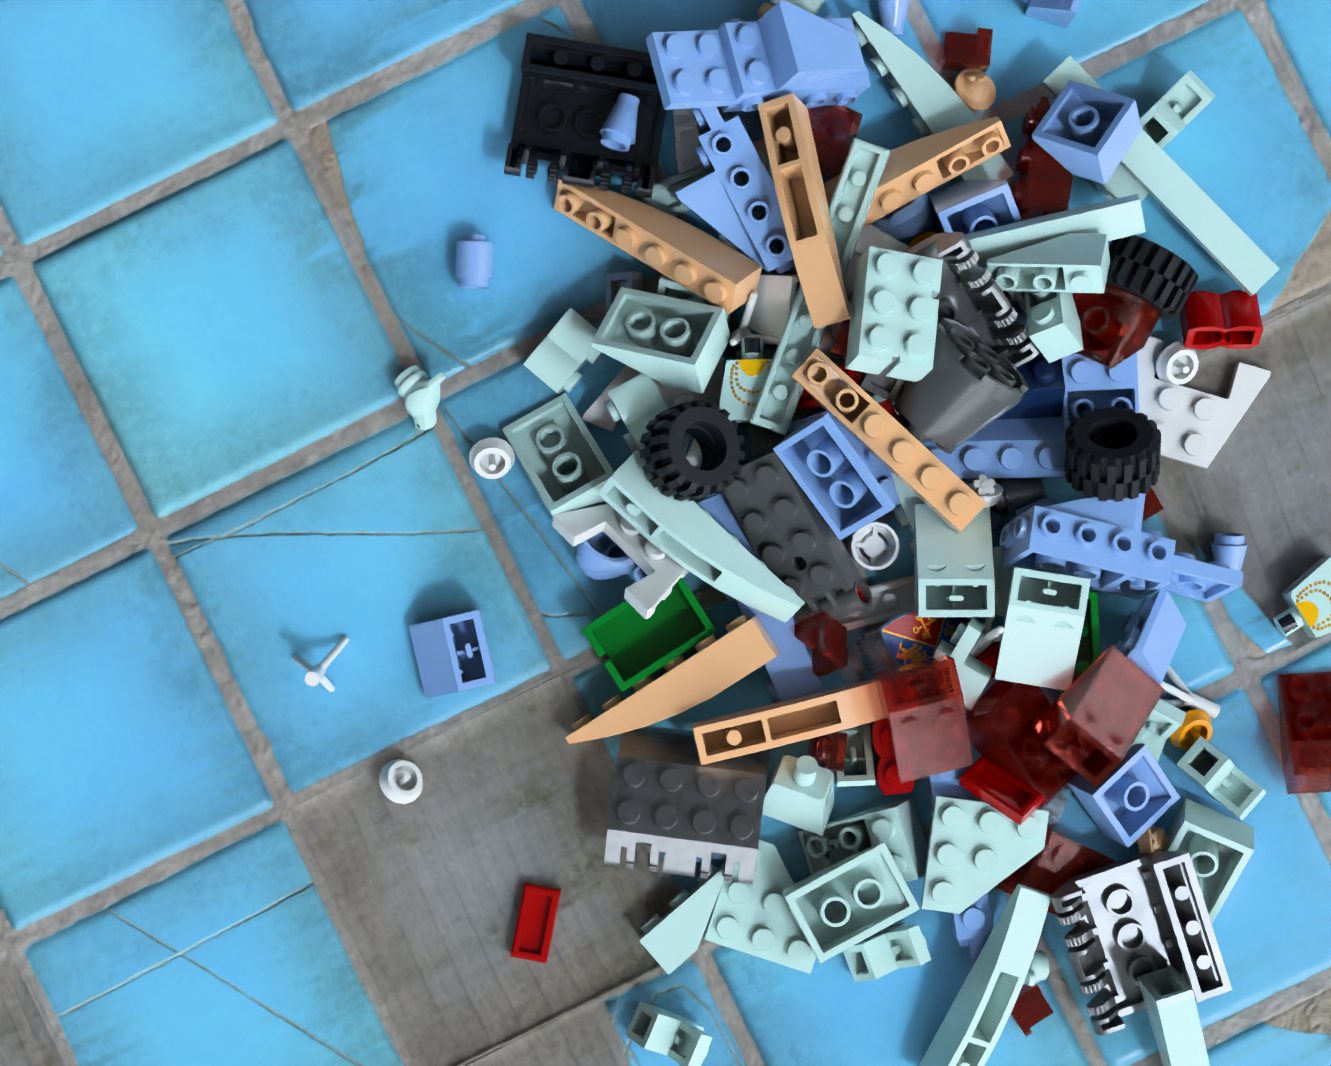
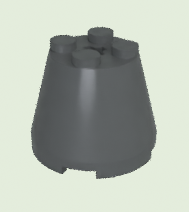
[893,318,1029,454]

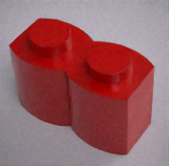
[1179,290,1263,349]
[870,716,915,796]

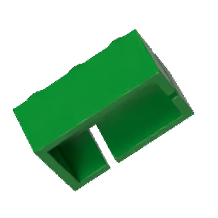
[582,578,717,692]

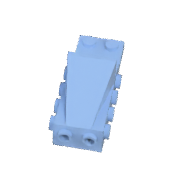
[645,1,871,112]
[675,107,795,275]
[1000,493,1243,603]

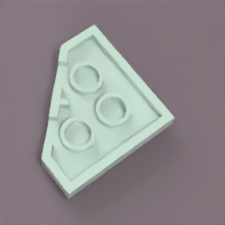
[920,795,1049,914]
[704,839,816,974]

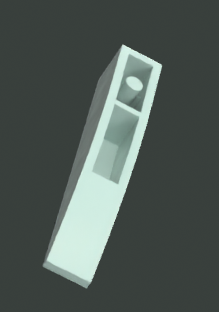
[851,11,1014,185]
[597,450,805,623]
[919,884,1051,1066]

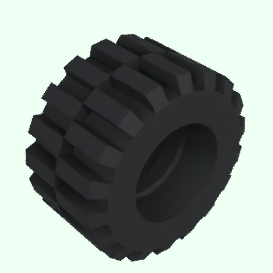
[1105,235,1199,319]
[639,399,745,501]
[1064,406,1161,502]

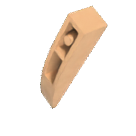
[758,93,852,329]
[823,116,1011,228]
[553,176,762,314]
[791,348,987,532]
[565,615,781,744]
[691,671,918,765]

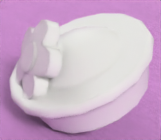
[1156,341,1199,385]
[469,437,515,479]
[964,474,1004,508]
[379,759,423,804]

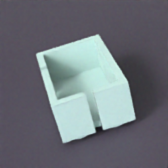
[845,246,943,382]

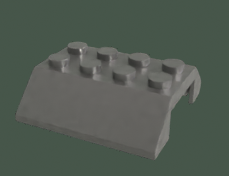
[847,232,1040,393]
[604,729,770,885]
[1050,850,1232,1035]

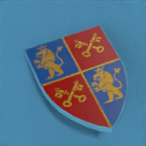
[878,610,971,686]

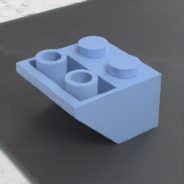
[1061,351,1139,429]
[1108,588,1186,697]
[409,610,498,699]

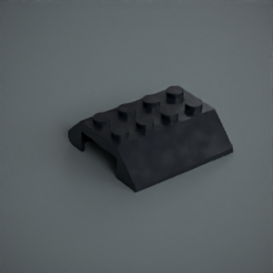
[504,33,667,198]

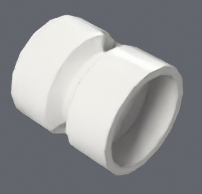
[848,522,900,571]

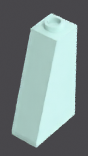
[1137,965,1210,1066]

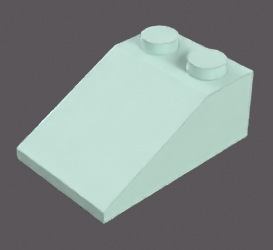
[591,287,731,394]
[502,393,614,518]
[1159,798,1254,924]
[781,842,920,963]

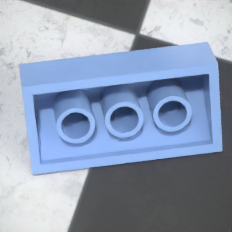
[916,416,1066,481]

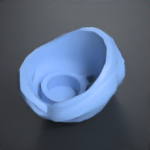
[871,191,938,240]
[575,532,638,580]

